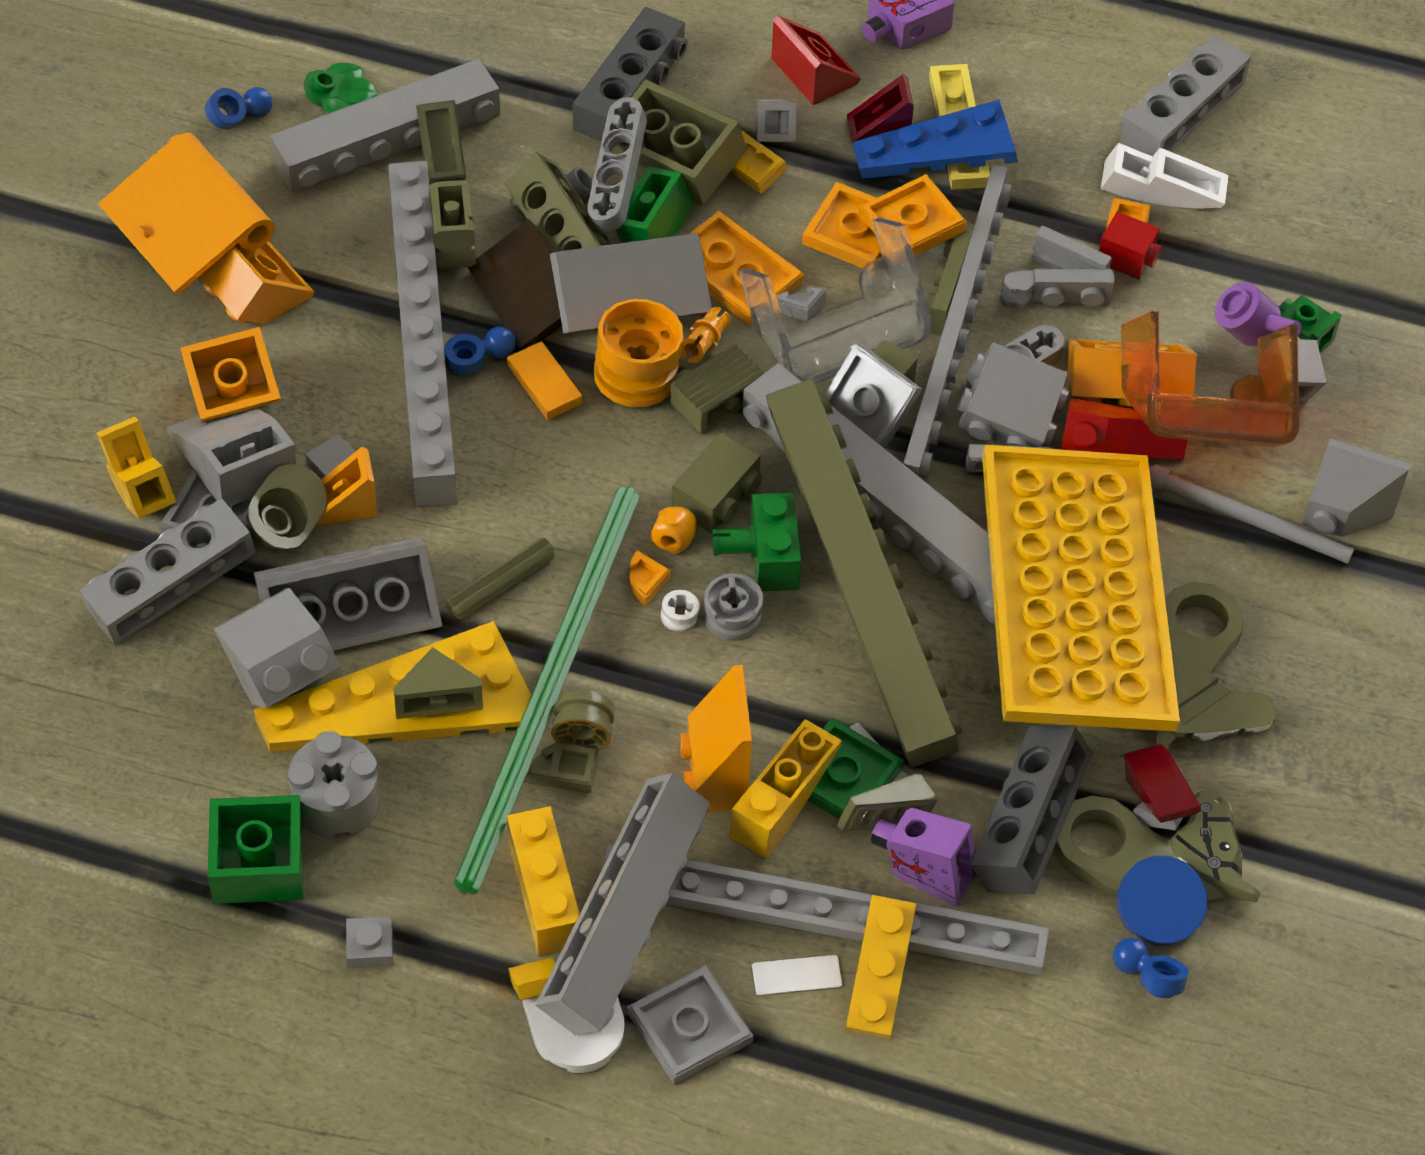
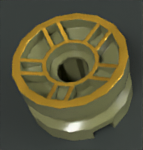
[551,690,615,750]

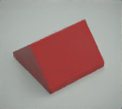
[771,15,861,105]

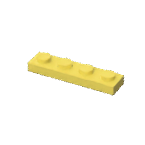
[929,64,990,190]

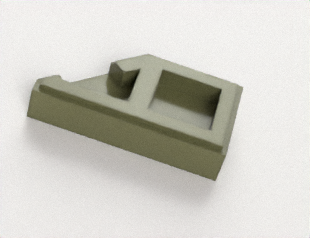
[523,742,599,793]

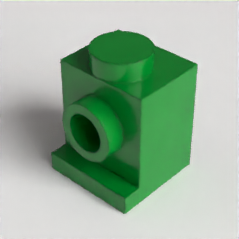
[1273,295,1342,353]

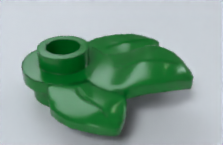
[304,62,379,114]

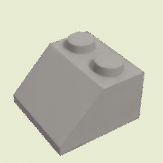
[213,588,341,708]

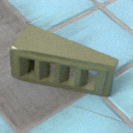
[837,773,937,832]

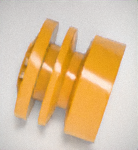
[594,299,683,408]

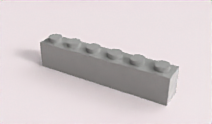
[270,59,500,192]
[535,773,711,1035]

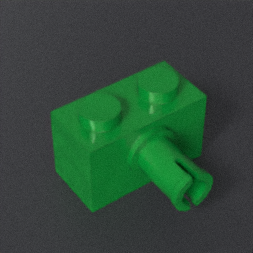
[601,166,694,243]
[712,492,801,591]

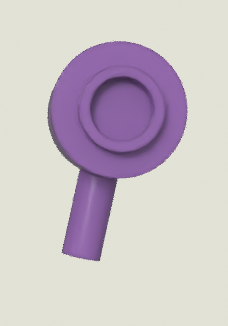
[1215,282,1302,346]

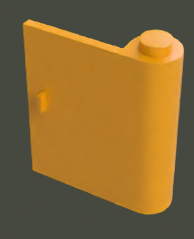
[98,133,275,295]

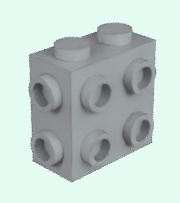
[957,342,1069,447]

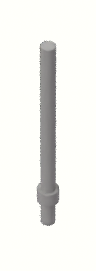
[1149,464,1354,564]

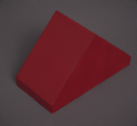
[847,74,914,142]

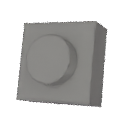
[346,916,393,967]

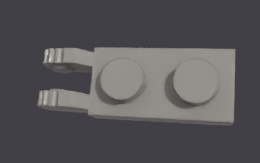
[1000,269,1114,309]

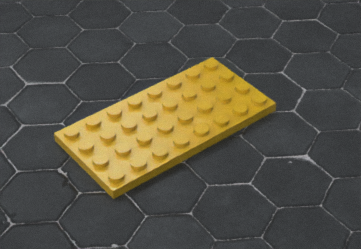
[982,445,1180,732]

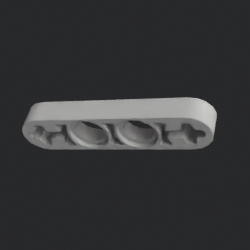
[587,97,647,232]

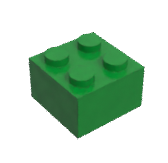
[208,795,304,904]

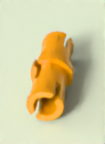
[681,307,730,363]

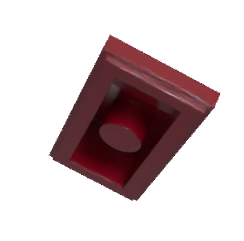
[1124,744,1201,823]

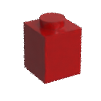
[1099,211,1162,280]

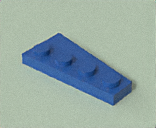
[852,99,1018,179]

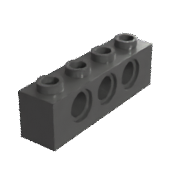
[573,6,688,142]
[970,725,1093,894]

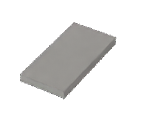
[550,233,712,334]

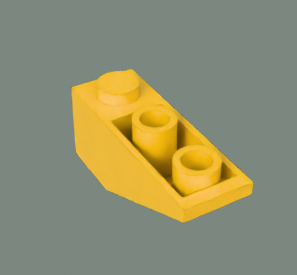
[729,719,842,859]

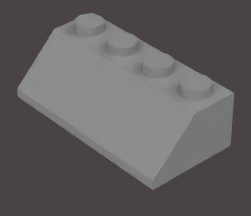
[254,537,442,651]

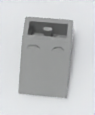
[166,408,296,507]

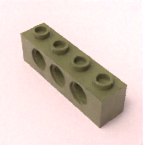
[504,152,612,253]

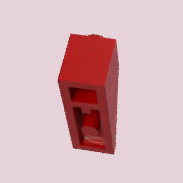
[1061,398,1192,460]

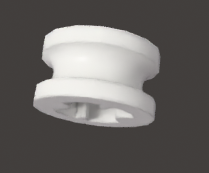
[661,590,700,631]

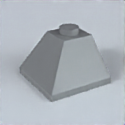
[1302,438,1411,537]

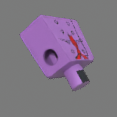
[861,0,955,49]
[871,808,976,907]

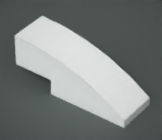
[1100,143,1229,209]

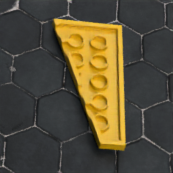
[253,621,531,753]

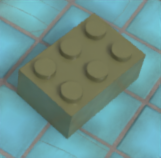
[601,79,747,206]

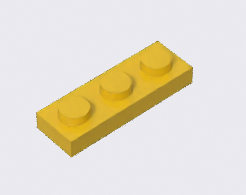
[846,895,917,1039]

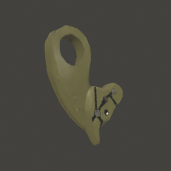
[1053,790,1260,904]

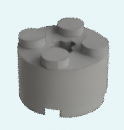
[288,731,380,838]

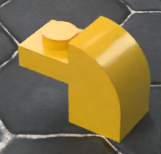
[96,417,176,519]

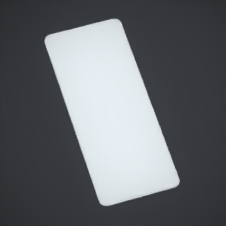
[752,955,842,995]

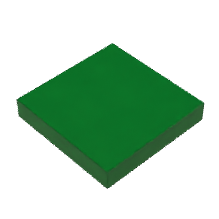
[808,718,905,819]

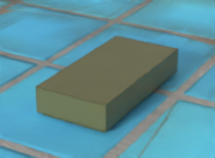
[416,100,467,183]

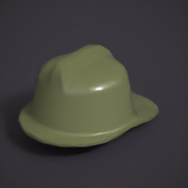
[247,463,327,550]

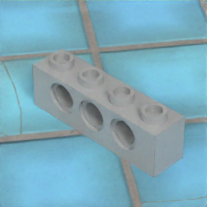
[1120,35,1251,156]
[79,498,256,646]

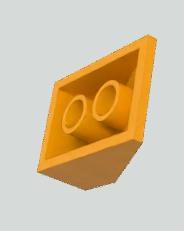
[679,665,752,813]

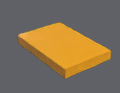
[689,211,804,326]

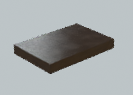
[468,219,562,350]

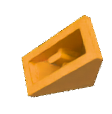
[316,447,378,526]

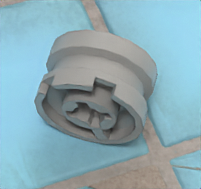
[703,573,763,641]

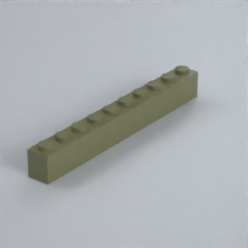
[765,378,963,769]

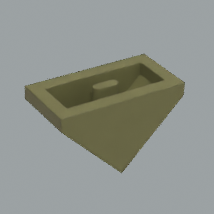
[393,647,483,719]

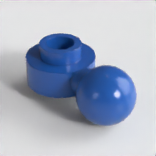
[205,87,273,129]
[444,327,516,375]
[1113,938,1189,998]

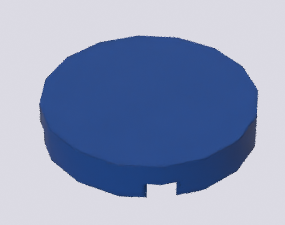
[1116,856,1207,946]

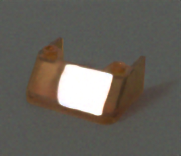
[1121,311,1299,447]

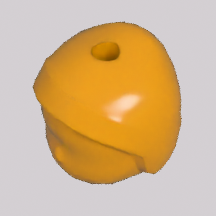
[651,506,697,554]

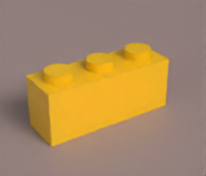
[507,806,580,957]

